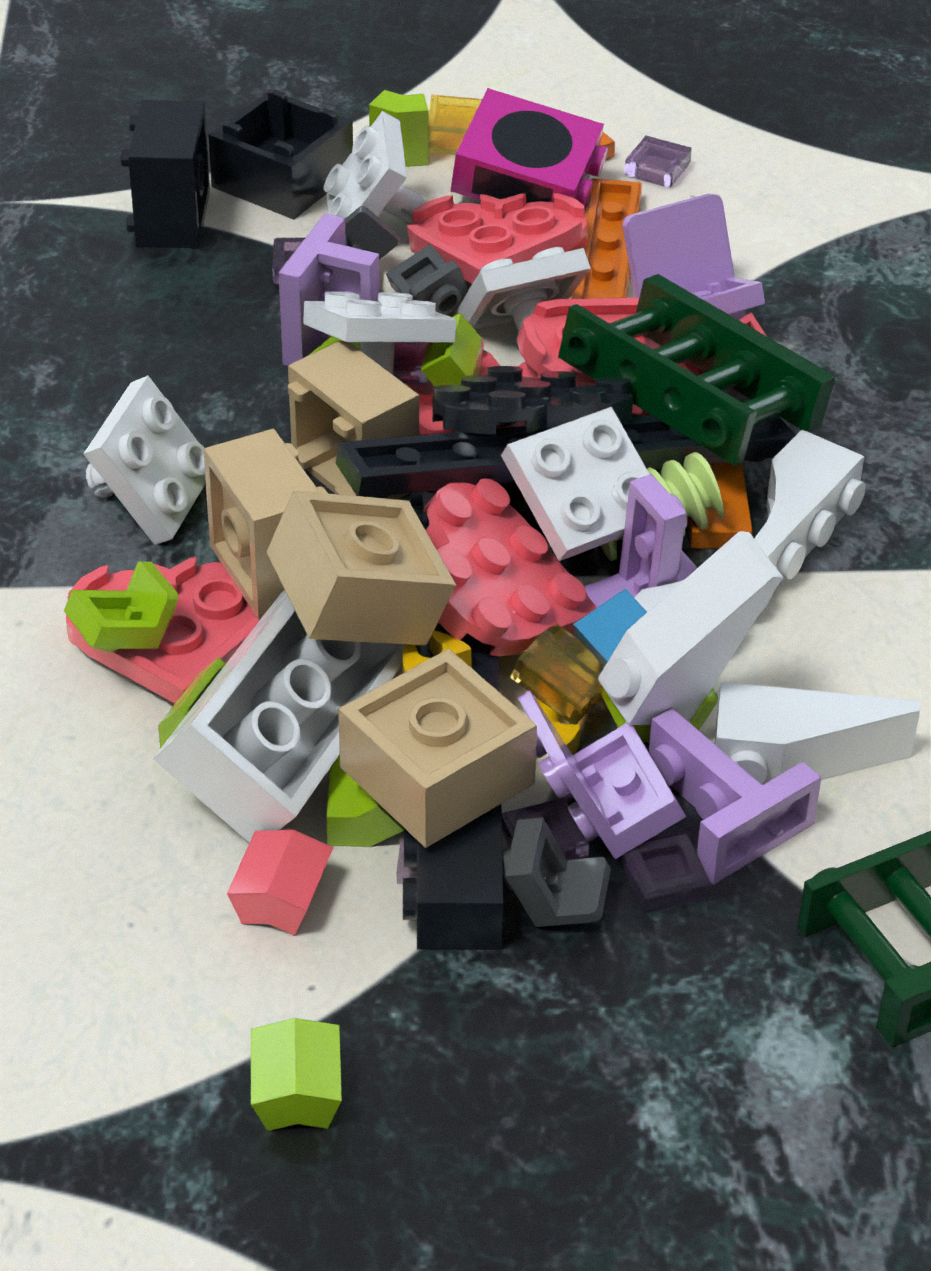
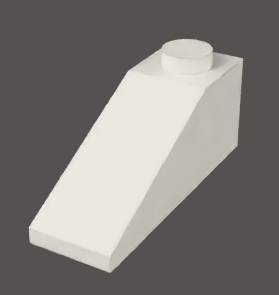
[598,531,783,725]
[714,682,920,785]

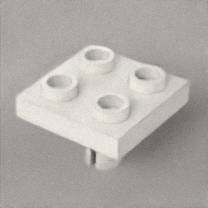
[324,111,427,225]
[455,247,591,333]
[303,291,456,375]
[84,376,206,545]
[501,407,649,561]

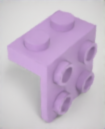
[623,194,765,320]
[518,690,686,859]

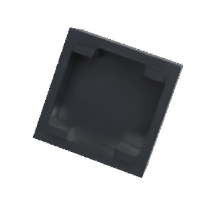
[208,89,353,220]
[120,100,210,249]

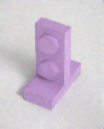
[584,474,697,607]
[649,708,821,885]

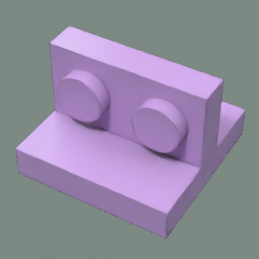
[279,213,380,366]

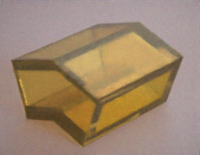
[428,94,482,155]
[511,623,604,724]

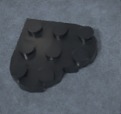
[432,366,633,434]

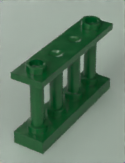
[558,274,836,466]
[797,831,931,1048]

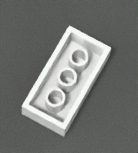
[153,590,416,843]

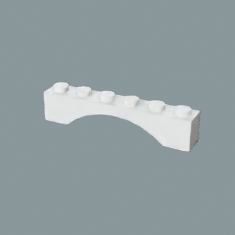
[634,430,866,612]

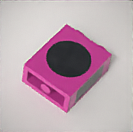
[450,88,608,209]

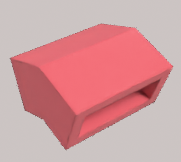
[227,830,333,936]

